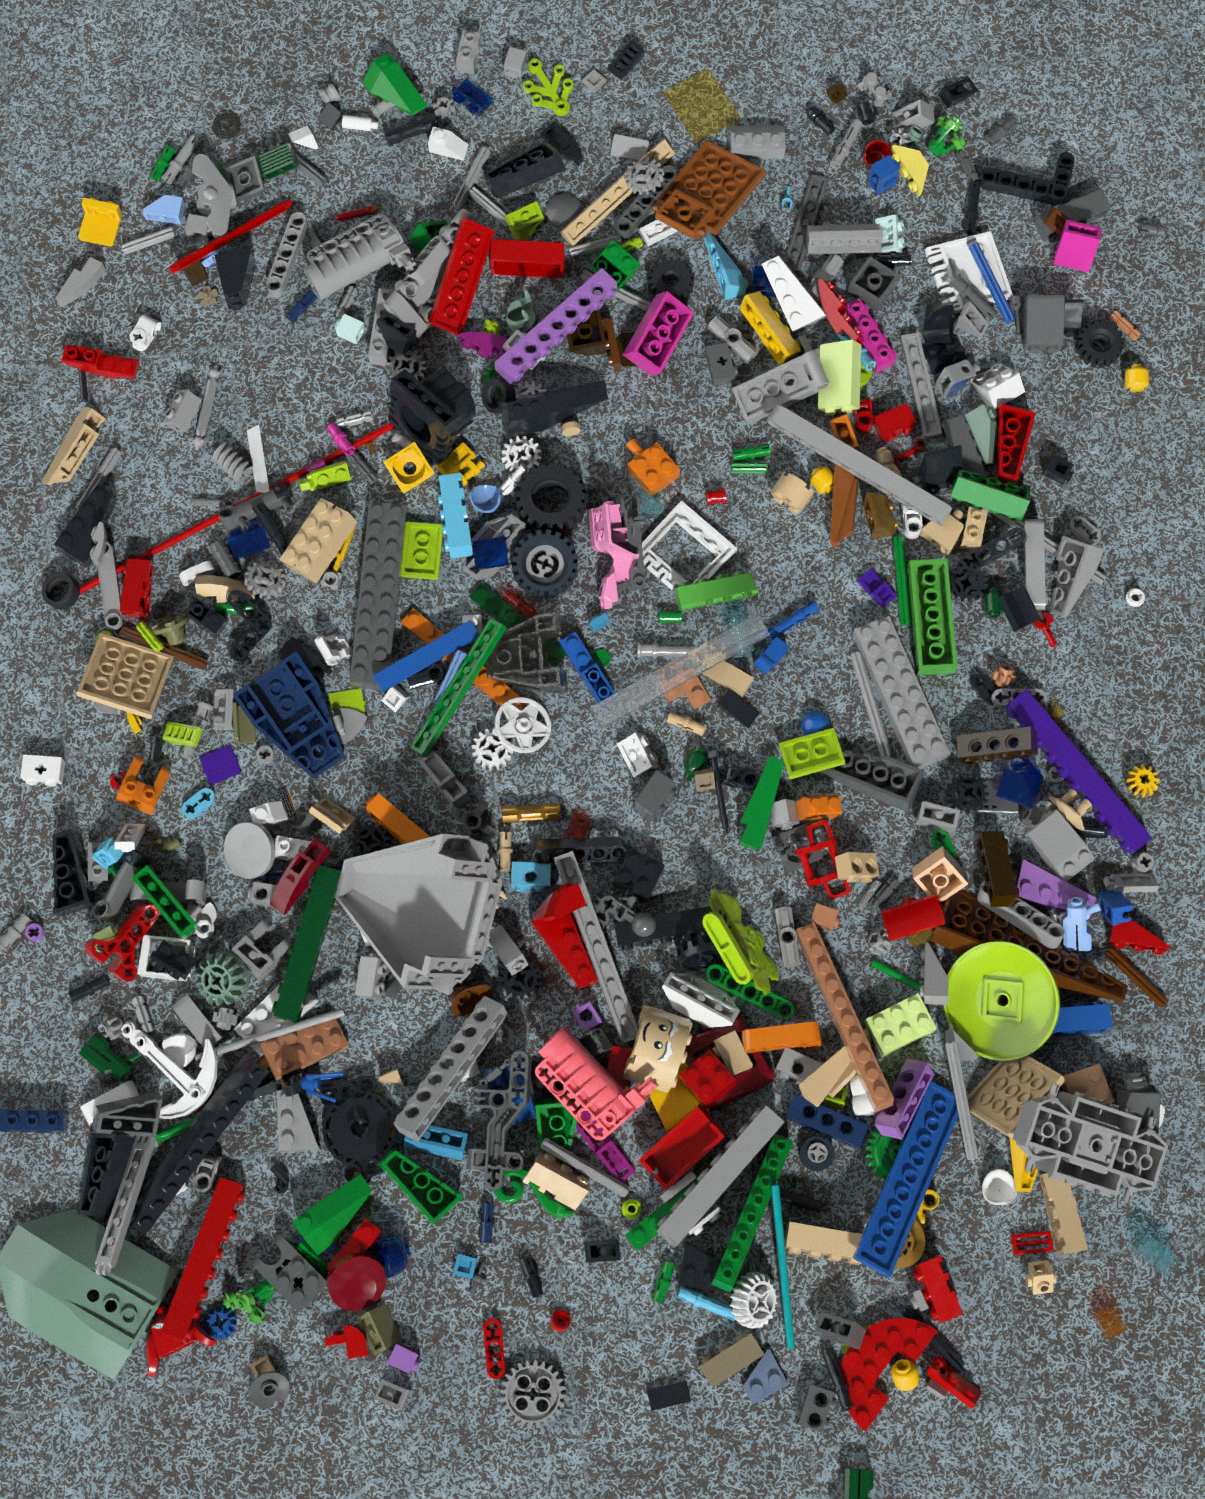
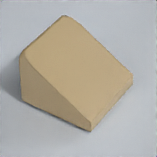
[379,1070,404,1086]

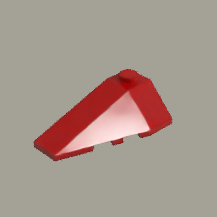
[531,882,587,922]

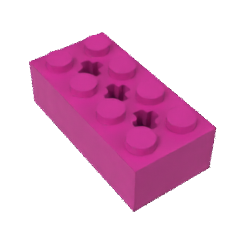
[623,291,694,376]

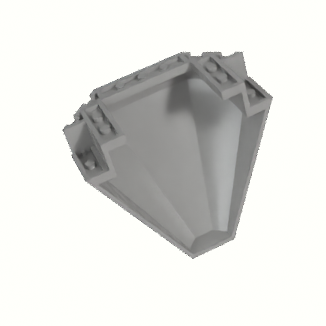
[335,834,502,995]

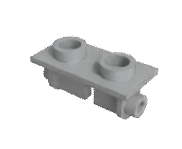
[88,842,108,883]

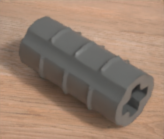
[209,540,242,579]

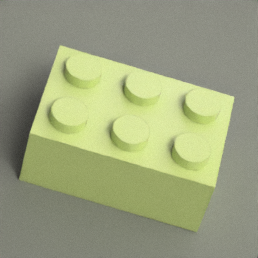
[864,993,937,1057]

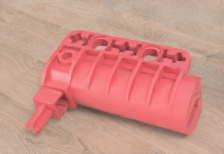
[535,1026,659,1140]

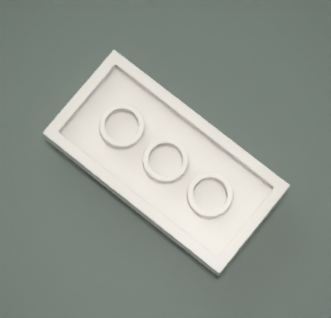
[234,980,318,1057]

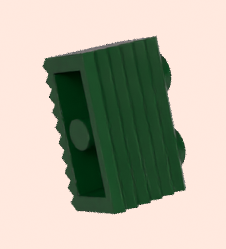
[257,142,299,180]

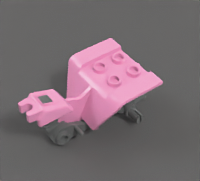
[588,495,646,609]

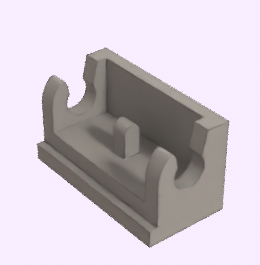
[213,689,236,730]

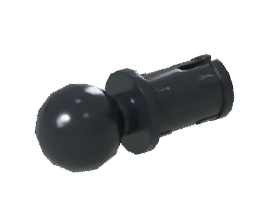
[807,107,836,136]

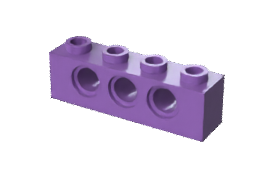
[875,1059,934,1139]

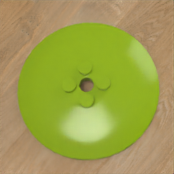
[943,941,1060,1061]

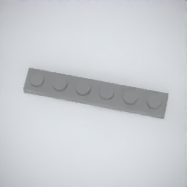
[900,332,943,439]

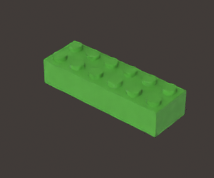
[907,559,957,676]

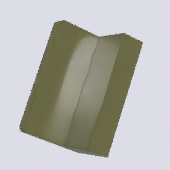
[232,702,256,744]
[357,1304,403,1356]

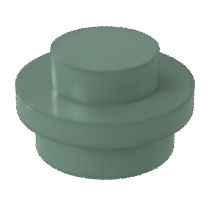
[906,125,923,142]

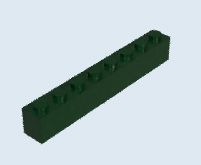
[272,865,341,1023]

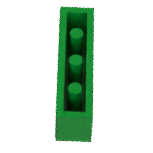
[132,865,200,940]

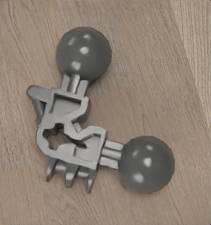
[580,893,656,945]

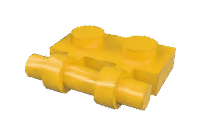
[436,442,485,486]

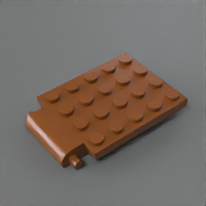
[652,140,766,240]

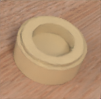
[561,421,581,436]

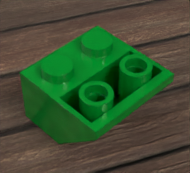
[589,240,641,291]

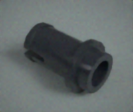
[149,737,165,762]

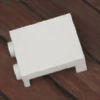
[660,1171,722,1236]

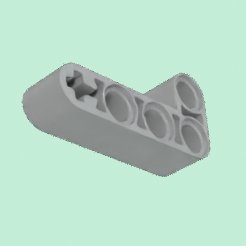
[130,880,207,906]

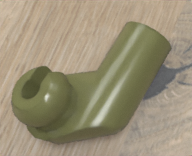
[151,836,181,853]

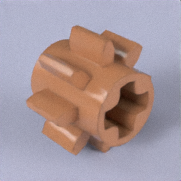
[992,664,1017,687]

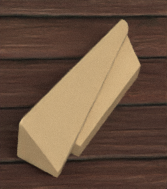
[42,407,106,485]
[799,1028,872,1107]

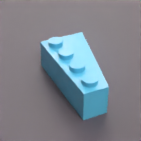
[438,473,473,559]

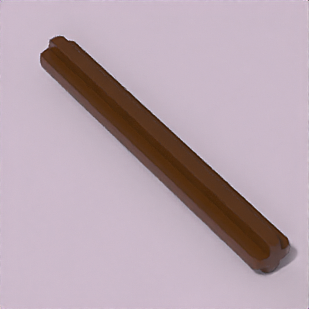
[120,627,208,670]

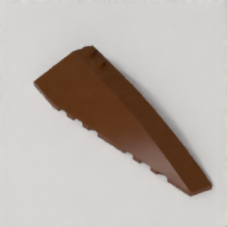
[931,890,1128,1002]

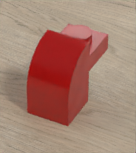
[324,1326,370,1359]

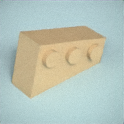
[523,1151,591,1210]

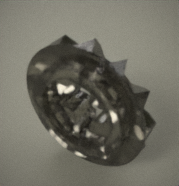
[212,113,241,140]

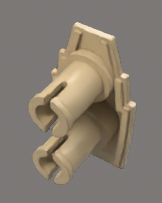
[1049,789,1093,831]

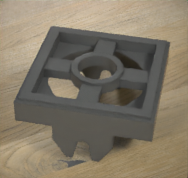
[772,823,823,873]

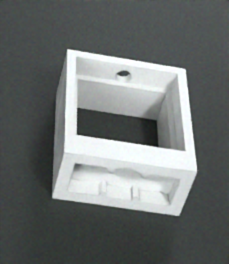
[137,935,196,981]

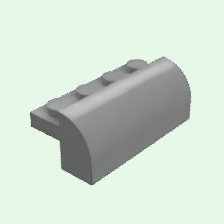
[806,224,883,255]

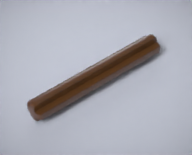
[1105,947,1168,1008]

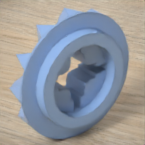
[202,248,228,267]

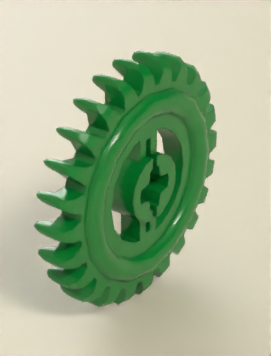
[865,1128,908,1185]

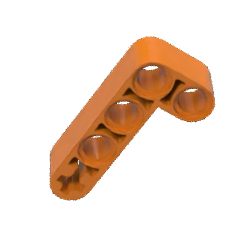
[742,1022,821,1053]

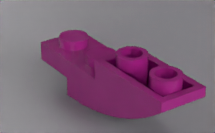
[459,332,522,365]

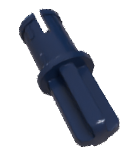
[285,291,317,323]
[479,1202,495,1243]

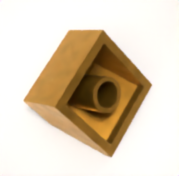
[863,492,898,540]

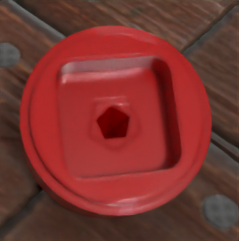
[550,1310,571,1332]

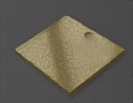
[663,69,741,144]

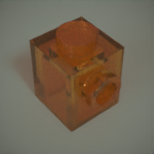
[1093,1306,1127,1340]

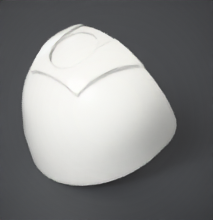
[162,1034,197,1068]
[982,1169,1017,1205]

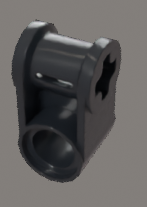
[721,764,759,791]

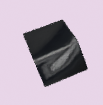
[923,304,955,343]

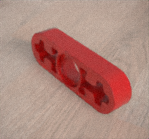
[483,1318,506,1379]

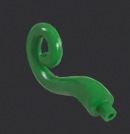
[493,1166,574,1220]

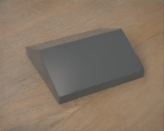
[224,155,266,202]

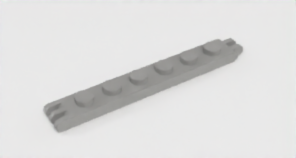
[95,1136,156,1276]

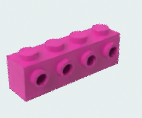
[845,298,897,374]

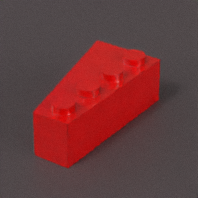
[532,913,597,990]

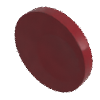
[327,1253,386,1311]

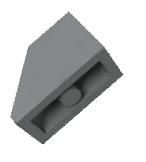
[892,100,935,130]

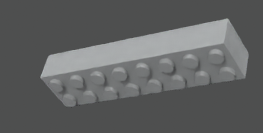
[852,616,950,769]
[656,1106,784,1248]

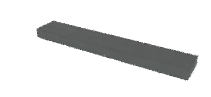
[784,174,829,275]

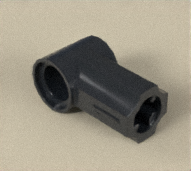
[407,664,445,690]

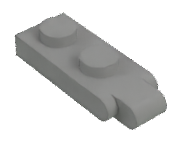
[1103,873,1159,893]

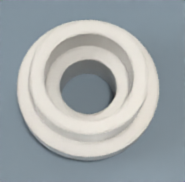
[1126,588,1145,607]

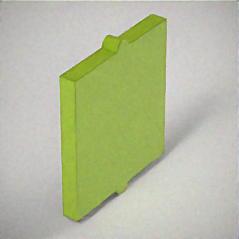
[329,688,366,715]

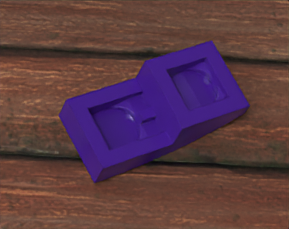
[856,568,897,608]

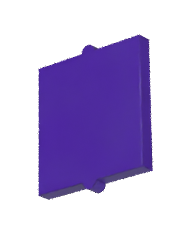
[199,745,241,786]

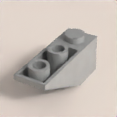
[920,942,949,1005]

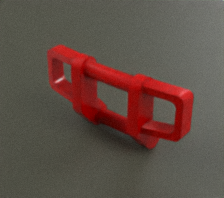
[795,820,850,899]

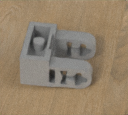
[232,919,292,982]

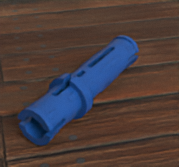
[766,600,819,641]

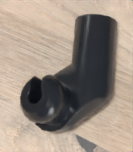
[270,1164,289,1194]

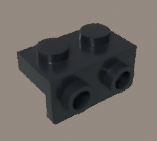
[923,338,966,375]

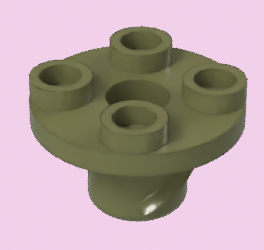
[151,612,189,646]

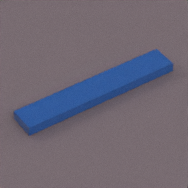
[373,620,479,692]

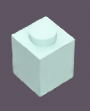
[335,314,365,345]

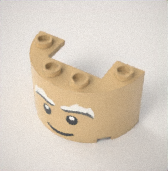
[622,1004,692,1093]

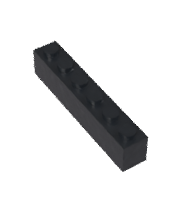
[614,906,731,950]

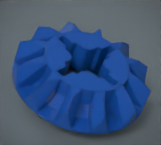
[204,1306,237,1339]

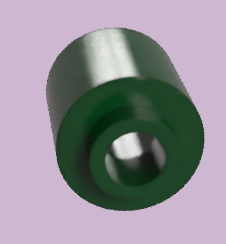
[983,589,1004,618]

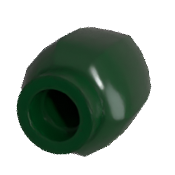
[684,746,706,782]

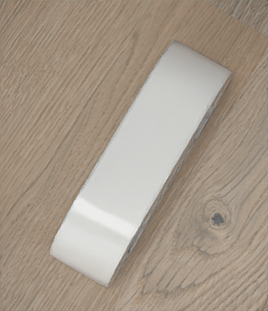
[179,561,216,586]

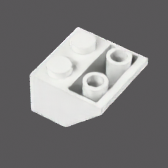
[971,363,1025,410]

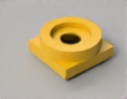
[384,442,435,494]

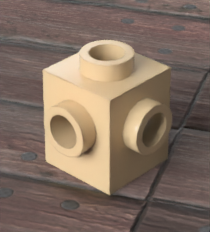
[1025,1260,1056,1295]

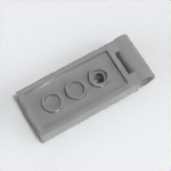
[732,350,830,425]

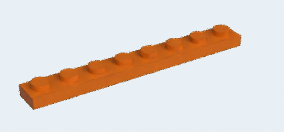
[401,608,528,711]

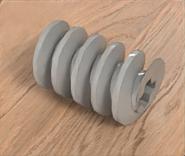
[212,441,253,483]

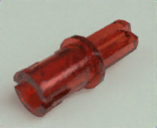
[502,589,537,619]

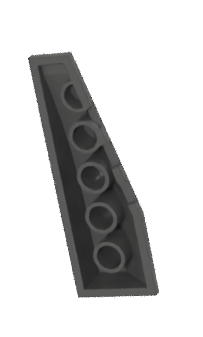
[819,750,924,812]

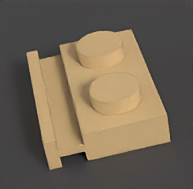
[309,796,356,834]

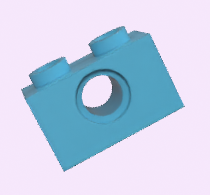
[511,862,551,892]

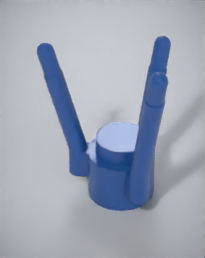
[302,1072,347,1102]

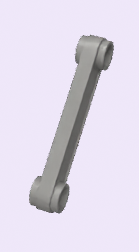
[97,542,123,631]

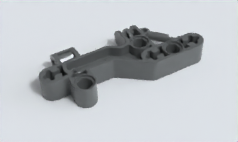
[467,1051,532,1190]

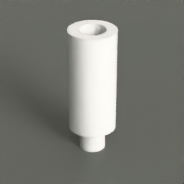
[342,115,379,131]

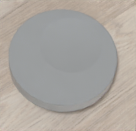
[224,822,275,879]

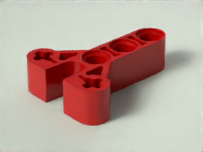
[84,903,159,981]

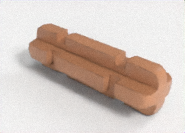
[1110,310,1141,341]

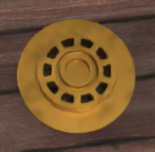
[895,1219,925,1268]

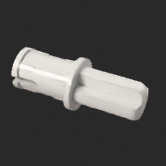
[500,463,530,495]

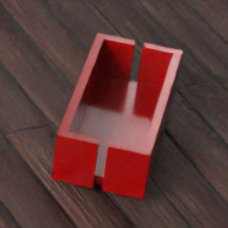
[490,238,565,279]
[639,1103,727,1190]

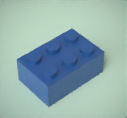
[1050,1001,1112,1037]

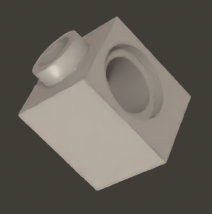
[185,214,213,241]
[248,882,277,907]

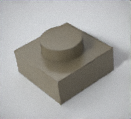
[693,768,715,792]

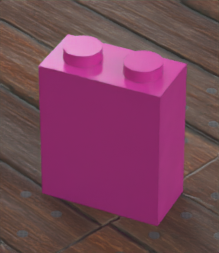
[1053,219,1102,272]

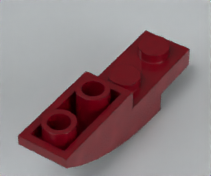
[270,838,331,915]

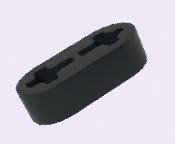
[971,674,1002,706]

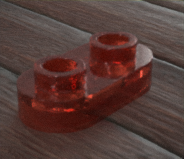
[563,813,590,838]

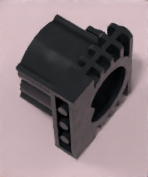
[388,366,476,464]

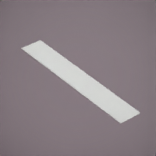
[247,425,269,493]

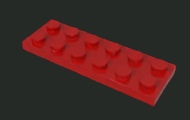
[428,218,495,336]

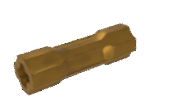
[502,803,561,823]

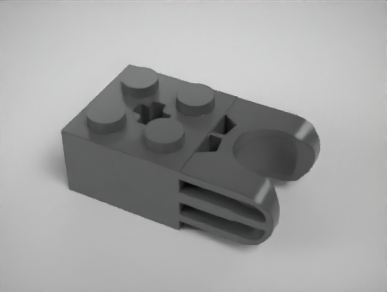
[251,1234,327,1313]

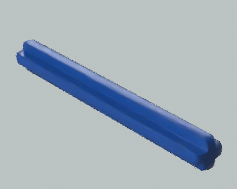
[969,242,1015,323]

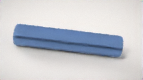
[435,650,467,702]

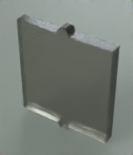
[1088,862,1120,898]

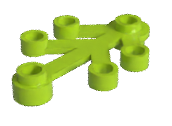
[523,59,573,116]

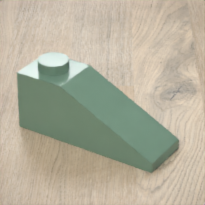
[965,404,998,466]

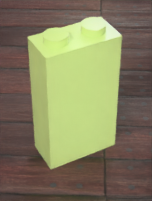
[818,340,861,415]

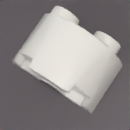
[314,635,353,666]

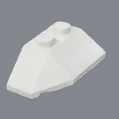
[662,972,740,1028]

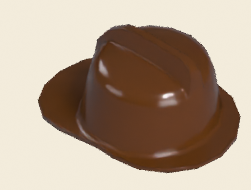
[448,984,493,1017]

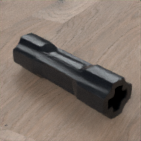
[383,114,439,146]

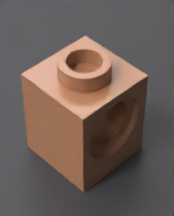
[809,903,840,932]

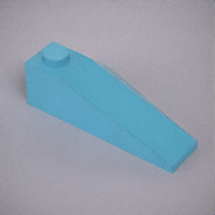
[704,231,748,300]

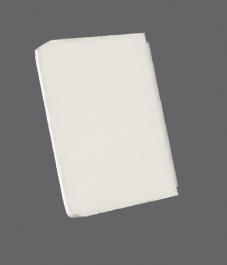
[381,684,410,712]

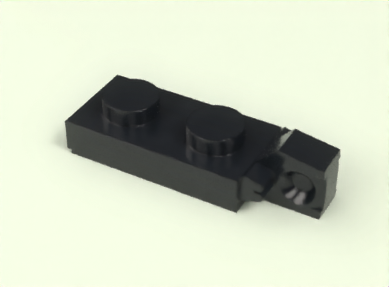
[540,122,584,166]

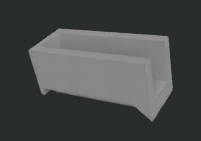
[487,925,528,976]

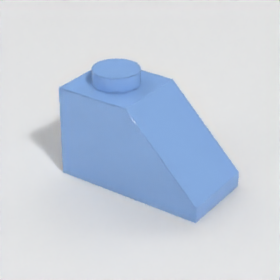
[143,194,185,224]

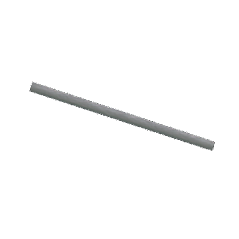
[195,1008,346,1061]

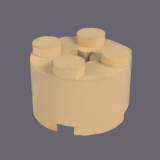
[771,472,814,515]

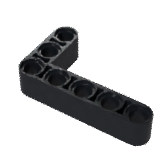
[978,152,1075,206]

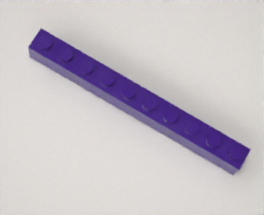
[1005,689,1152,855]

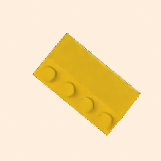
[739,291,801,366]

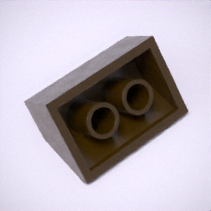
[560,299,606,356]

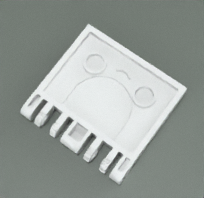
[924,231,1013,314]

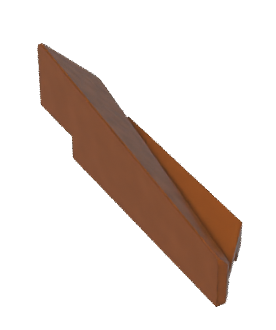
[830,464,859,548]

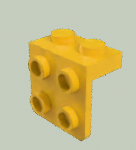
[78,198,122,246]

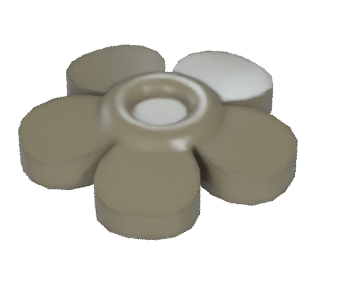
[198,286,218,306]

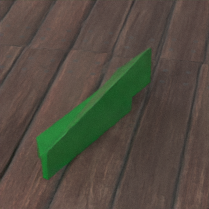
[740,755,784,850]

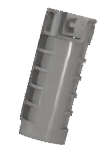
[303,214,416,301]

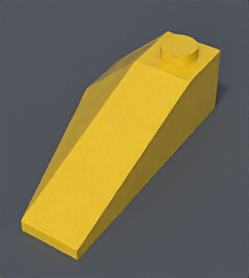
[1009,1138,1039,1192]

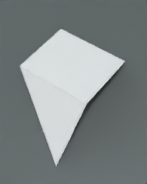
[288,126,318,149]

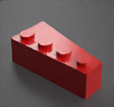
[996,403,1036,484]

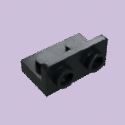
[149,939,198,980]

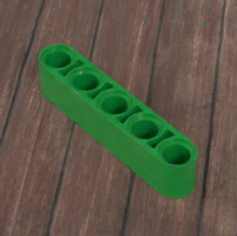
[706,964,795,1021]

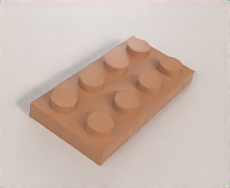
[260,1019,349,1081]

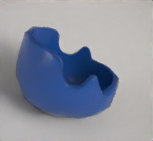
[801,710,832,735]

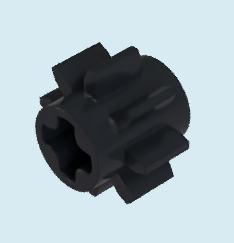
[855,102,878,125]

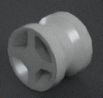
[319,84,340,105]

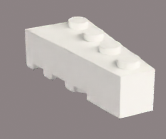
[762,256,826,332]

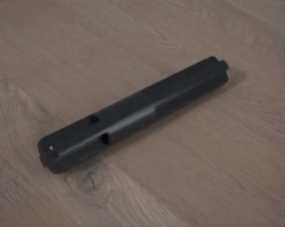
[901,1305,965,1371]

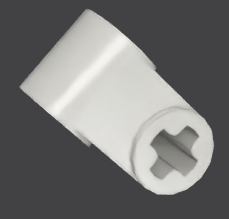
[130,314,161,351]
[901,504,923,540]

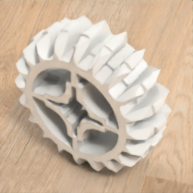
[730,1272,778,1328]

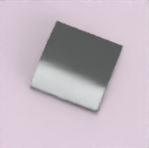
[1117,1090,1161,1134]

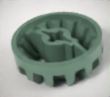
[195,951,249,1006]

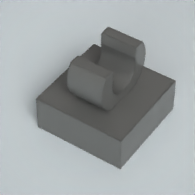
[293,812,319,835]

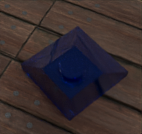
[996,756,1044,808]

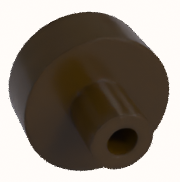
[828,83,847,103]

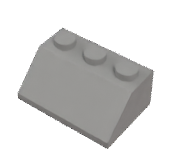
[729,125,786,159]

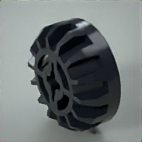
[676,933,724,971]

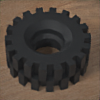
[648,257,694,303]
[1076,319,1125,368]

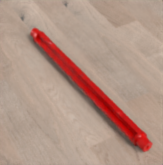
[168,199,293,274]

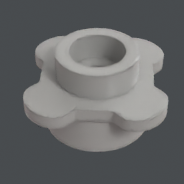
[320,569,342,590]

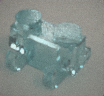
[628,486,664,523]

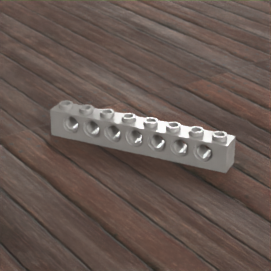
[394,996,508,1142]

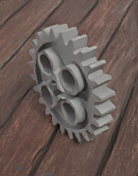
[500,1360,566,1429]

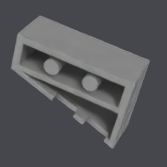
[277,1090,321,1153]

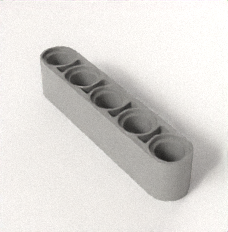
[266,212,308,298]
[1023,519,1046,610]
[977,881,1065,949]

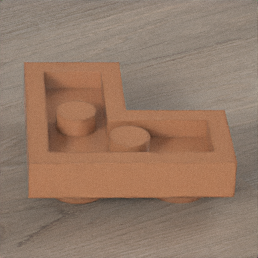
[659,668,711,710]

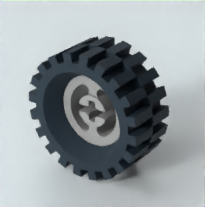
[512,529,578,599]

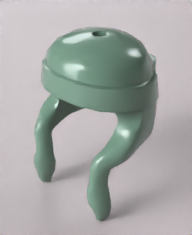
[501,290,536,334]

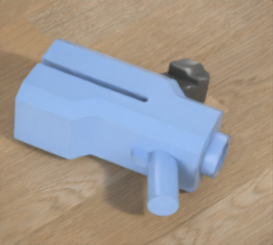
[1052,897,1102,951]

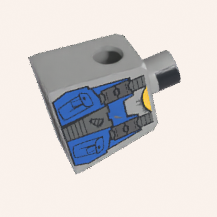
[935,360,981,399]

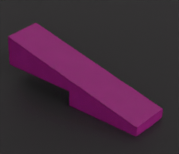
[576,1111,635,1182]

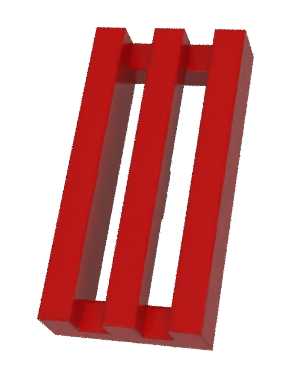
[1010,1231,1054,1256]

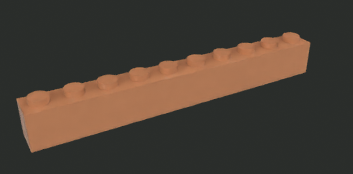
[796,922,894,1113]

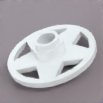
[495,697,551,753]

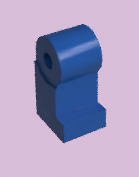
[754,636,789,675]

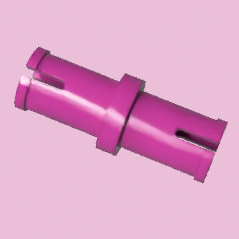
[326,423,355,456]

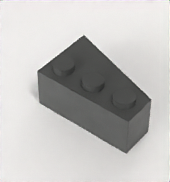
[92,1091,163,1137]

